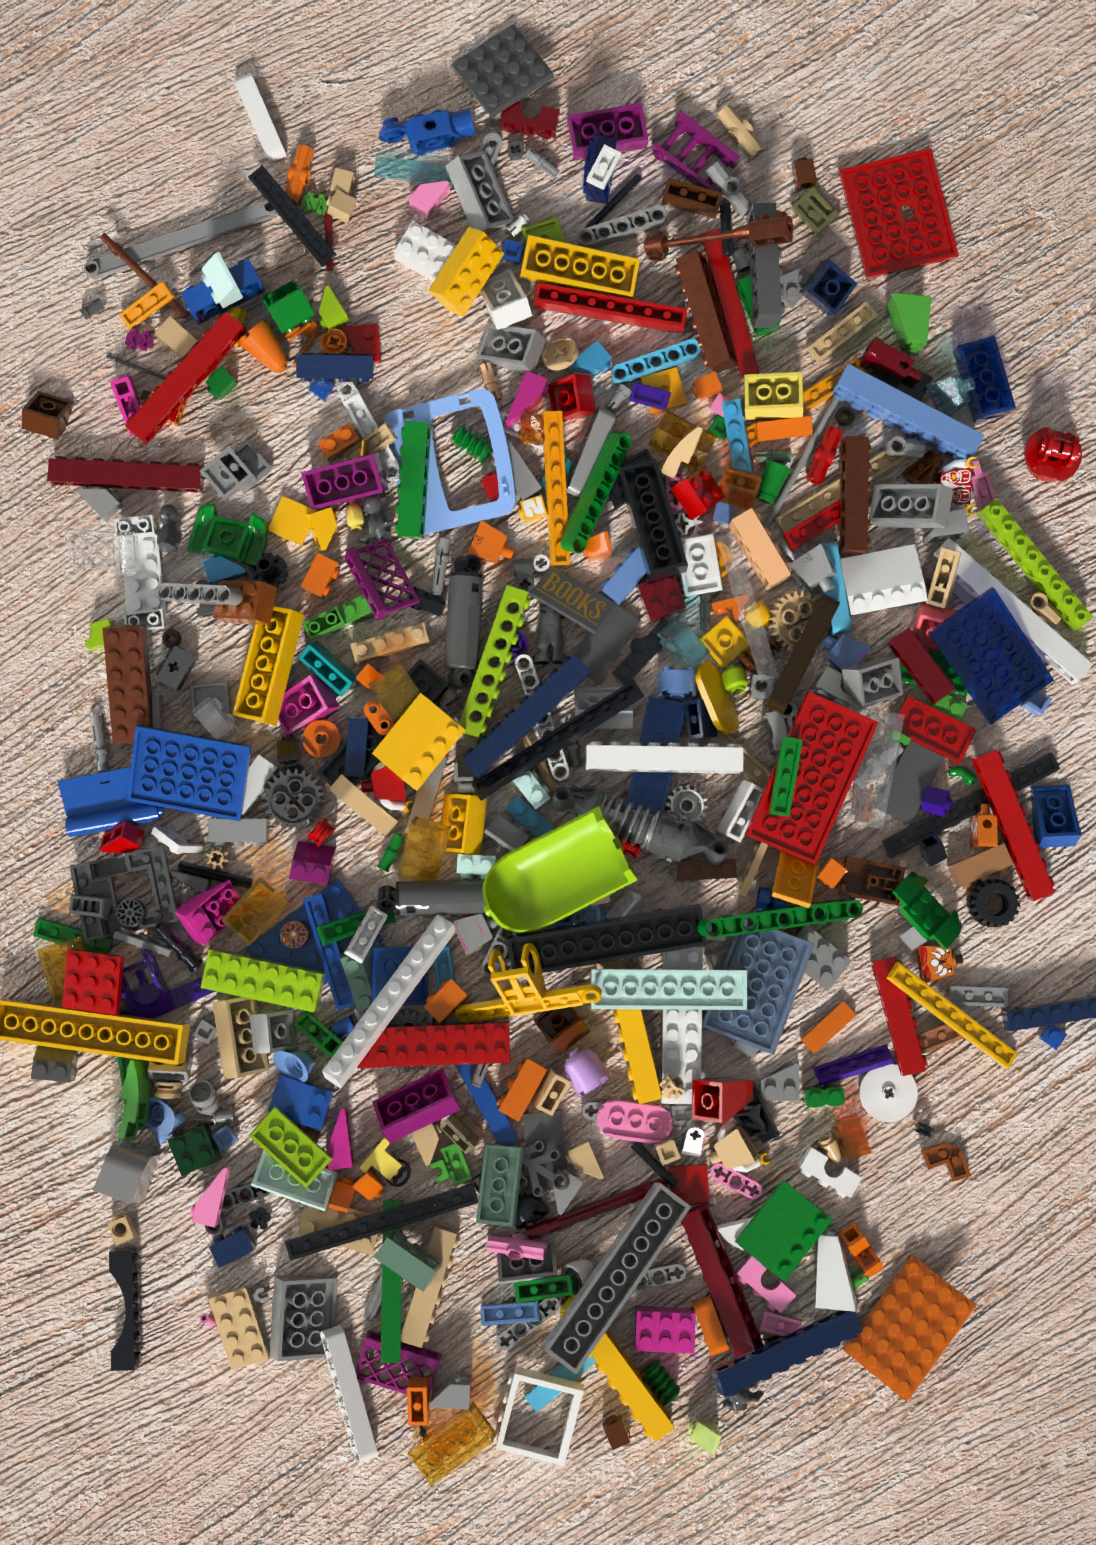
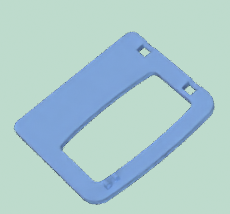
[384,389,516,535]

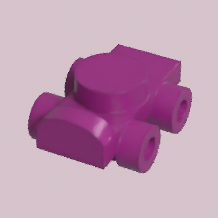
[125,329,154,351]

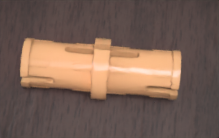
[480,362,502,402]

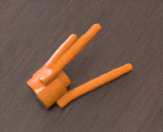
[278,319,319,366]

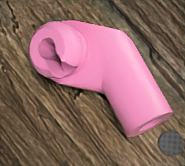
[200,1311,216,1327]

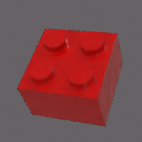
[671,465,725,520]

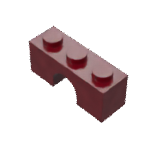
[500,102,560,139]

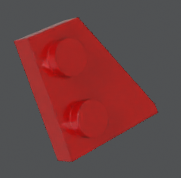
[341,324,381,364]

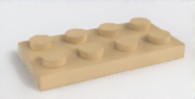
[297,1201,378,1255]
[208,1285,270,1370]

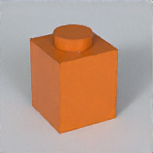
[691,371,723,402]

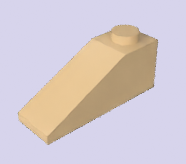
[926,547,961,608]

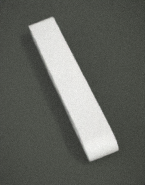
[515,654,569,781]
[320,1324,377,1464]

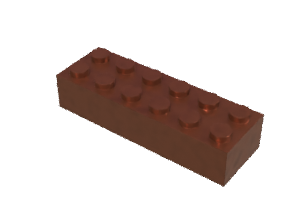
[675,250,739,373]
[102,624,152,744]

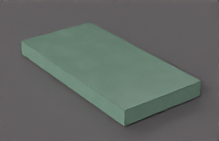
[476,1143,524,1227]

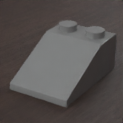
[476,323,546,373]

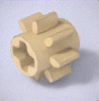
[206,846,230,870]
[659,1074,685,1099]

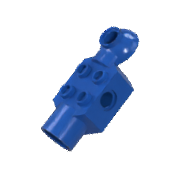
[378,108,475,155]

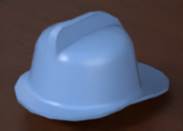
[273,1050,316,1082]
[143,1096,175,1136]

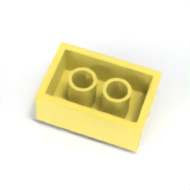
[744,372,803,420]

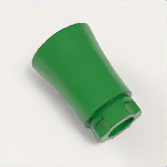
[756,460,791,505]

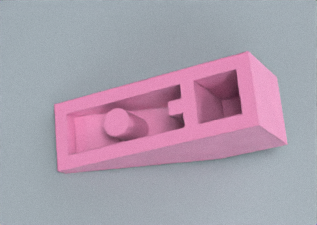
[190,1165,231,1227]

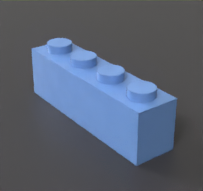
[601,547,647,606]

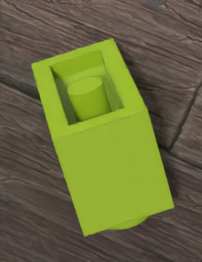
[319,285,350,330]

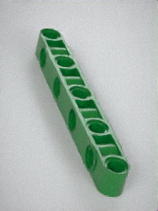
[698,899,863,937]

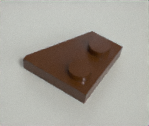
[901,450,944,484]

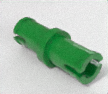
[377,832,405,872]

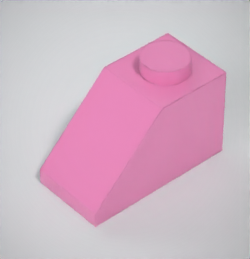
[409,181,450,219]

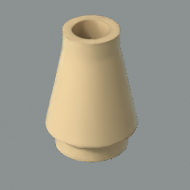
[818,1133,843,1164]

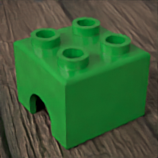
[261,280,315,333]

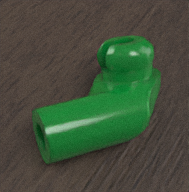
[948,766,976,786]

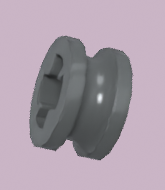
[507,141,524,160]

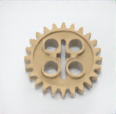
[768,591,827,651]

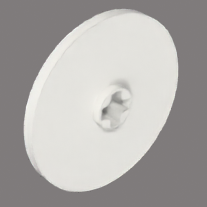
[859,1064,918,1122]

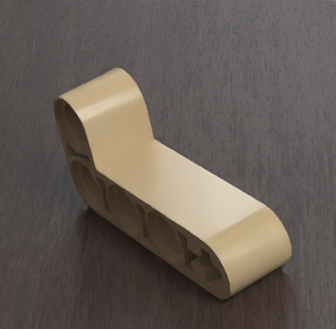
[329,774,398,836]

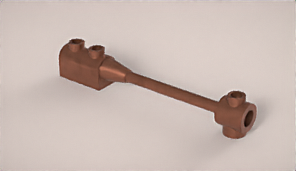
[644,211,793,261]

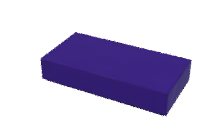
[629,382,671,411]

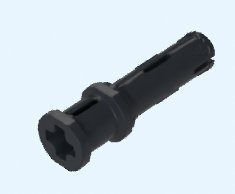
[153,922,203,973]

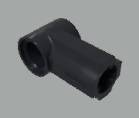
[407,587,446,617]

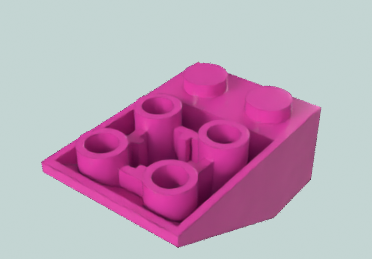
[174,880,247,946]

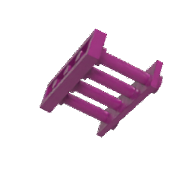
[652,111,740,190]

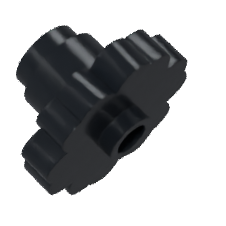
[249,553,289,589]

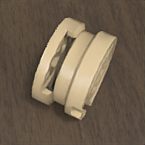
[154,1081,182,1099]

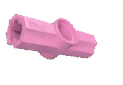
[486,1233,547,1260]

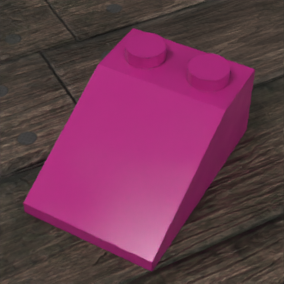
[278,674,340,736]

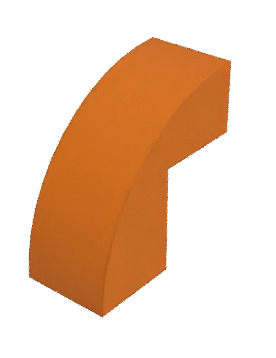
[838,1222,885,1278]

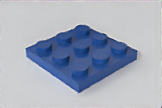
[372,947,428,1006]

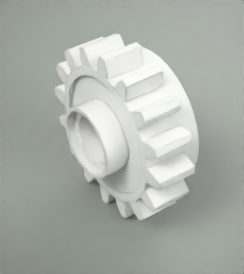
[665,785,708,822]

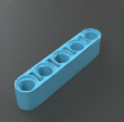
[611,339,700,386]
[816,541,852,635]

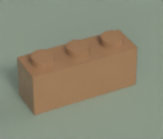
[947,843,1013,889]

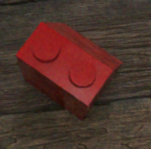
[692,1077,753,1123]

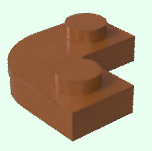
[920,1143,971,1182]

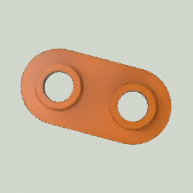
[364,700,395,736]

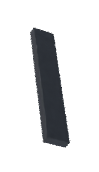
[248,165,336,267]

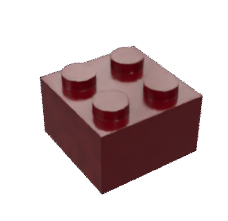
[636,575,686,623]

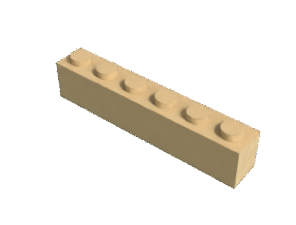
[401,1224,460,1348]

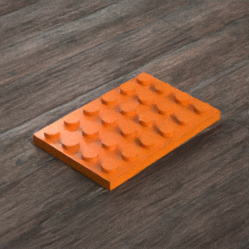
[843,1255,978,1402]

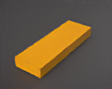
[119,281,175,330]

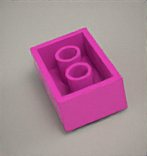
[634,1306,696,1354]

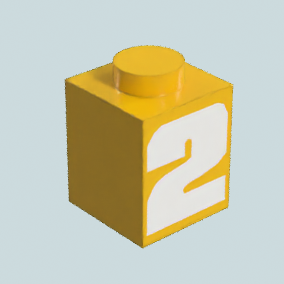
[517,495,547,523]

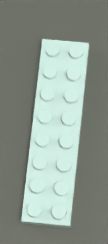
[590,969,747,1010]

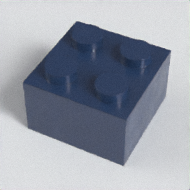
[799,260,858,315]

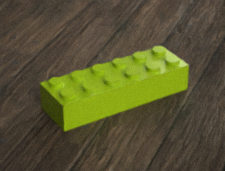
[201,948,326,1013]

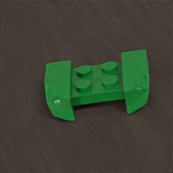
[187,504,268,567]
[892,871,962,950]

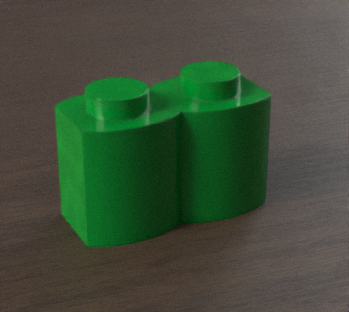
[802,1084,845,1108]

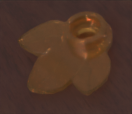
[518,410,545,446]

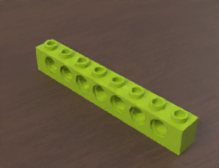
[976,498,1093,631]
[459,585,531,739]

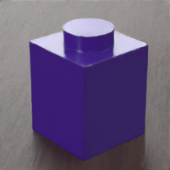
[921,786,953,817]

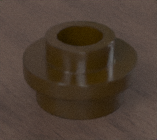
[835,407,854,426]
[162,629,182,648]

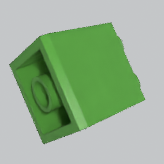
[886,293,931,354]

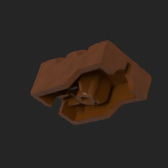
[838,856,906,906]

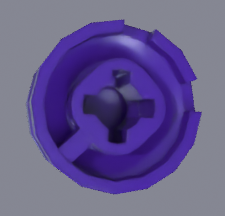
[501,631,528,659]

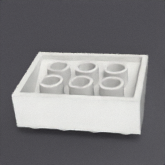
[840,544,928,615]

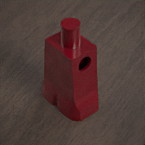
[859,336,923,383]

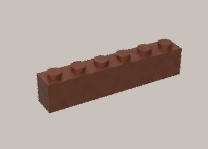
[839,436,871,554]

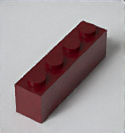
[887,628,955,705]

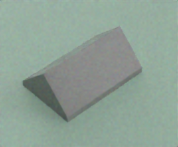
[497,1241,558,1284]

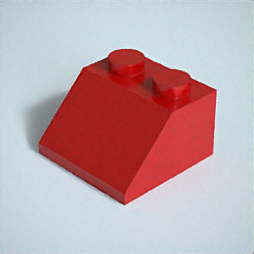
[548,373,596,421]

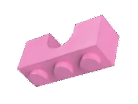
[735,1254,797,1313]

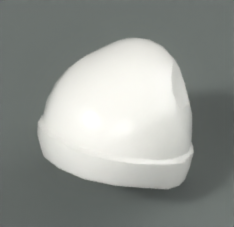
[563,1259,595,1291]

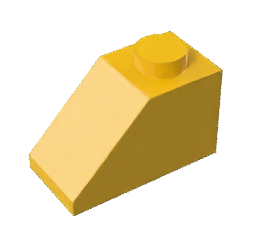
[306,507,338,551]

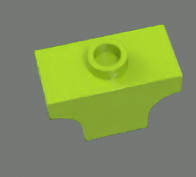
[85,618,114,651]

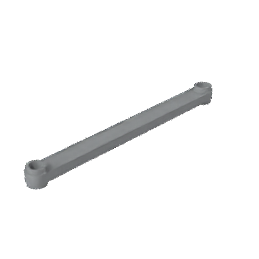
[84,200,278,280]

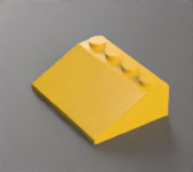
[372,693,466,791]

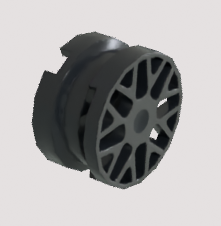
[116,899,147,926]

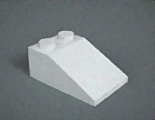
[480,269,532,330]

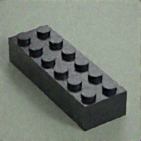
[618,459,688,582]

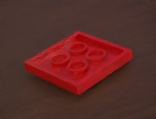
[62,948,124,1015]

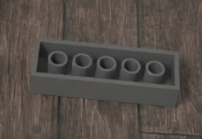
[747,203,785,328]

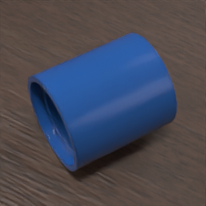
[332,1015,355,1039]

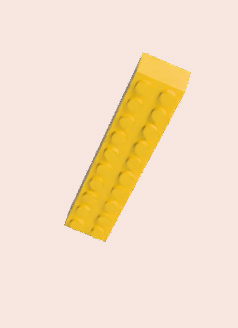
[0,998,190,1065]

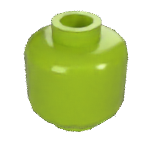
[721,664,748,694]

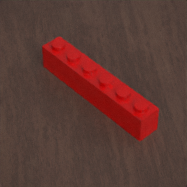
[871,956,928,1076]

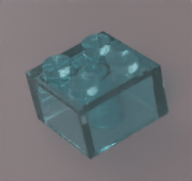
[657,619,710,668]

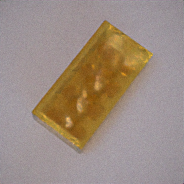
[408,1401,497,1486]

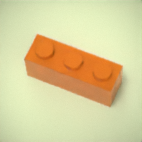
[497,1058,547,1122]

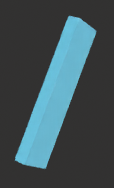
[524,1356,596,1412]

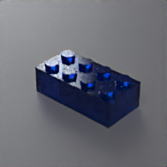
[583,134,617,204]
[953,335,1016,424]

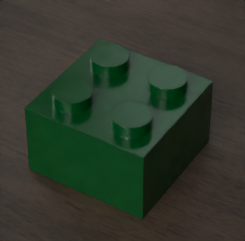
[168,1123,222,1176]

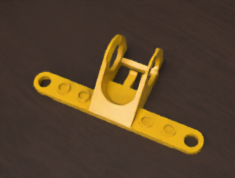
[454,943,602,1023]

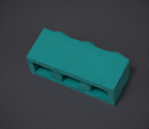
[298,640,358,696]

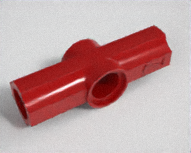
[806,426,843,485]

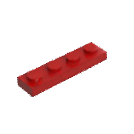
[782,500,840,551]

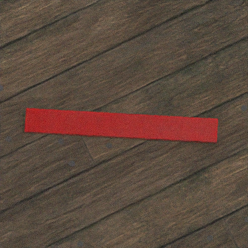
[701,229,760,378]

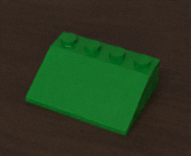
[735,1180,833,1282]

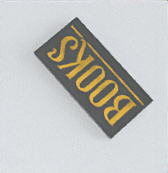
[530,566,615,634]

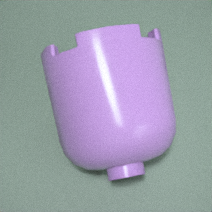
[564,1048,612,1098]

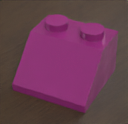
[289,841,336,885]

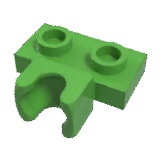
[430,1143,473,1186]

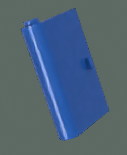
[57,766,164,837]

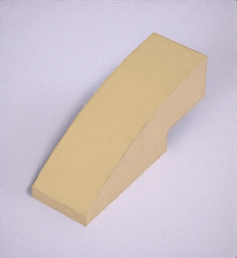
[660,423,705,478]

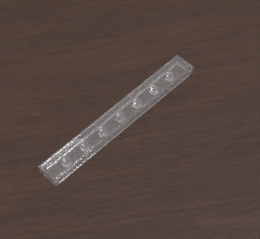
[717,532,780,683]

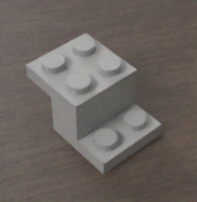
[200,439,273,501]

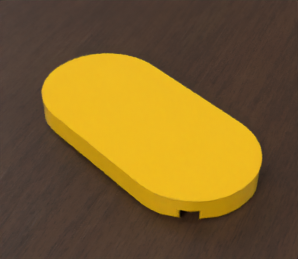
[695,662,739,736]

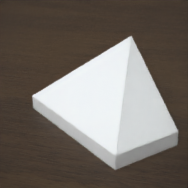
[605,888,643,919]
[717,1217,753,1251]

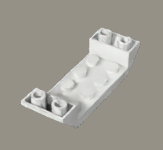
[114,515,167,630]

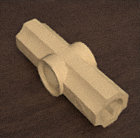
[717,104,765,159]

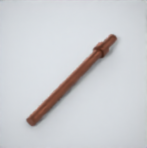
[100,233,189,319]

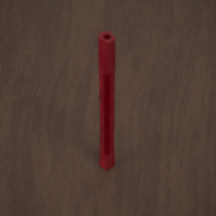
[526,1178,666,1240]

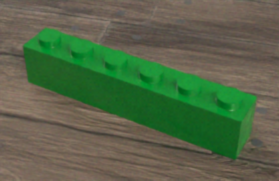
[395,421,432,540]

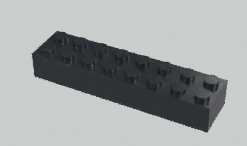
[317,659,450,788]

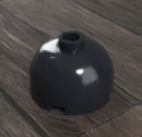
[515,1192,550,1230]

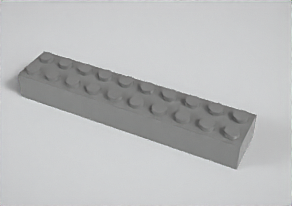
[540,1182,691,1374]

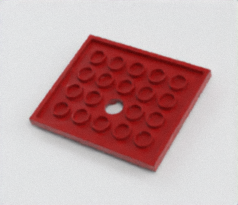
[839,148,959,280]

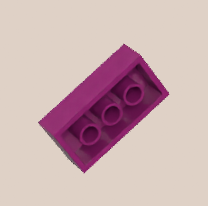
[567,103,648,161]
[301,452,389,510]
[372,1068,461,1143]

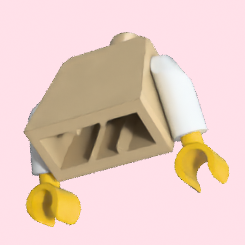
[709,1117,771,1172]

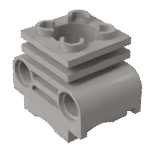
[762,700,800,756]

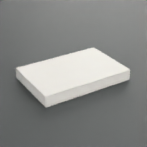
[681,533,723,597]

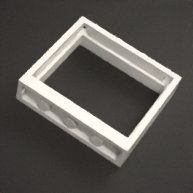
[493,1366,584,1466]

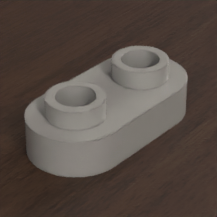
[478,132,502,168]

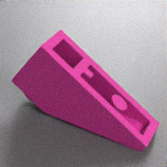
[505,371,549,429]
[110,372,141,436]
[327,1106,354,1170]

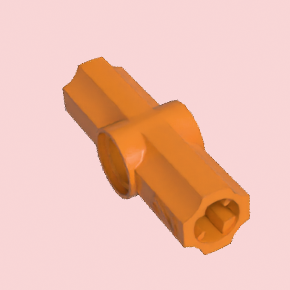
[285,145,315,205]

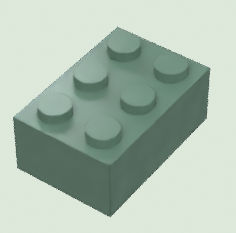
[374,1231,442,1292]

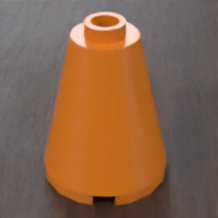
[237,319,289,374]

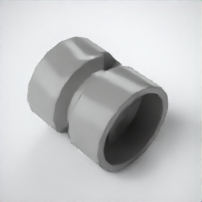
[188,1080,219,1116]

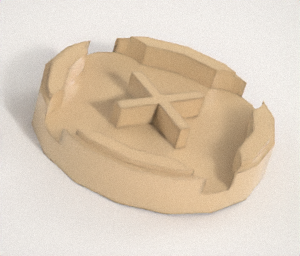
[542,337,579,370]

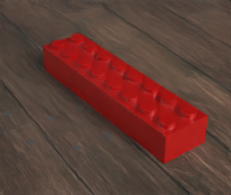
[352,1021,511,1068]

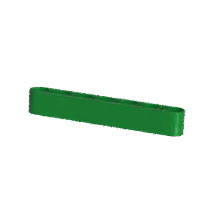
[561,431,632,553]

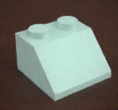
[202,252,243,308]

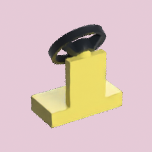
[360,1137,411,1187]

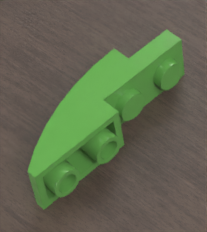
[302,595,373,640]
[117,1060,150,1141]

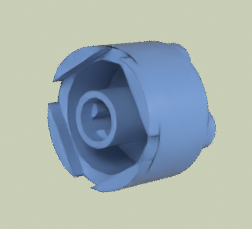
[658,666,696,701]

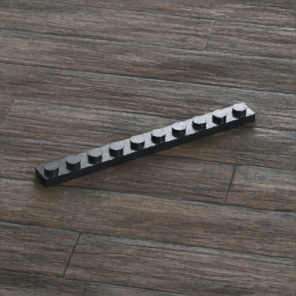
[471,679,644,801]
[881,752,1060,858]
[285,1183,478,1261]

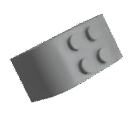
[93,1140,160,1204]

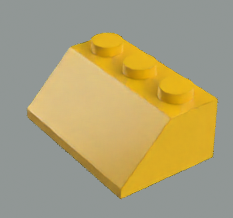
[438,793,487,855]

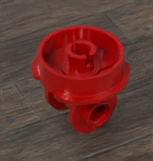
[1025,427,1082,482]

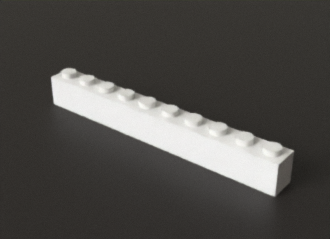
[929,538,1093,685]
[322,914,455,1088]

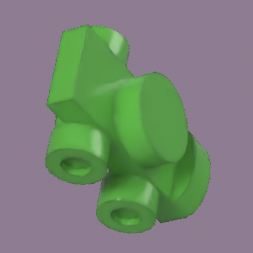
[301,192,329,215]

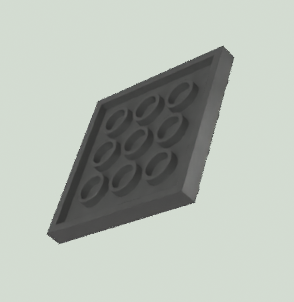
[451,24,554,118]

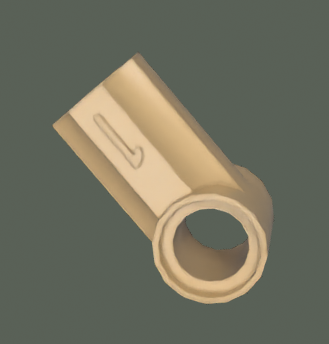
[1025,593,1063,628]

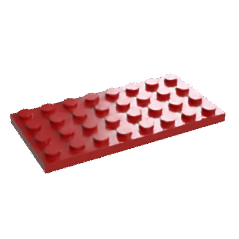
[745,691,879,865]

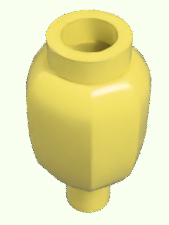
[345,499,364,532]

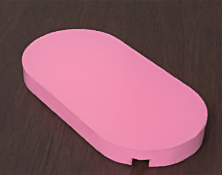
[597,1099,673,1144]

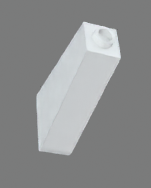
[815,1231,858,1312]

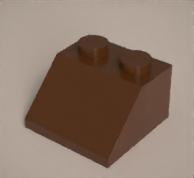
[22,391,74,439]
[533,1007,590,1055]

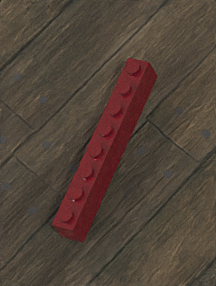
[47,456,204,493]
[681,1204,764,1358]

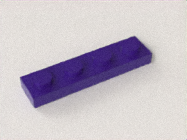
[813,1044,894,1087]

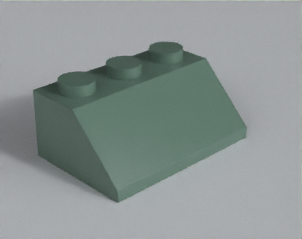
[340,941,380,1012]

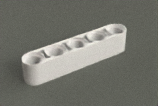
[234,73,286,164]

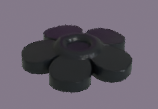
[249,1207,271,1230]

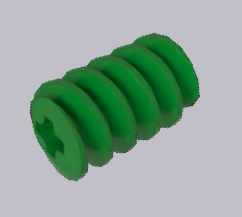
[451,423,493,463]
[639,1359,680,1406]

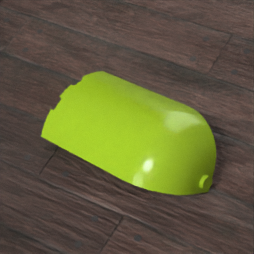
[482,806,638,932]

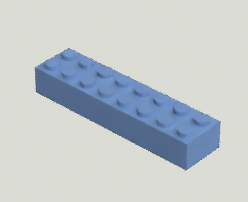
[831,364,984,461]

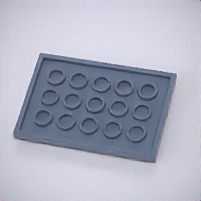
[702,919,814,1055]

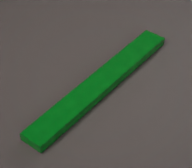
[381,1200,403,1363]

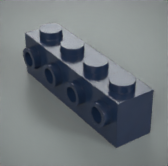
[296,353,373,382]

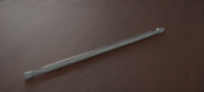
[106,355,166,379]

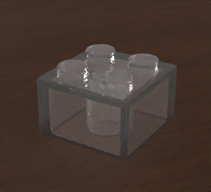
[191,696,239,741]

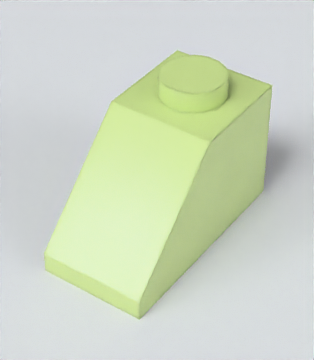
[688,1416,721,1455]

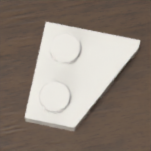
[151,827,204,854]

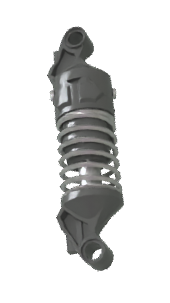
[552,785,729,865]

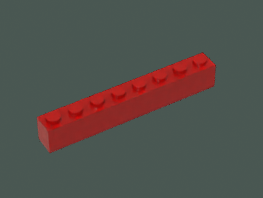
[534,283,687,334]
[125,312,246,446]
[971,749,1055,901]

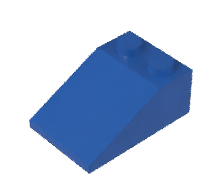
[1031,785,1082,848]
[268,1074,335,1130]

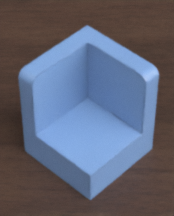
[1021,689,1052,716]

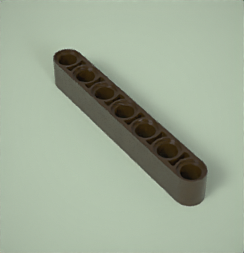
[766,594,840,715]

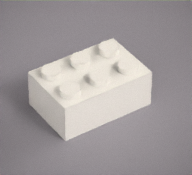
[393,221,457,282]

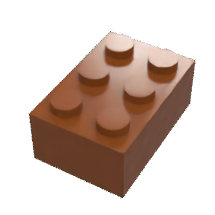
[212,580,277,625]

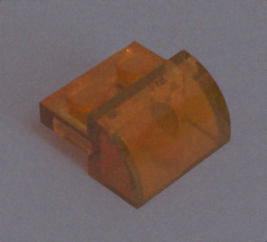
[719,465,763,510]

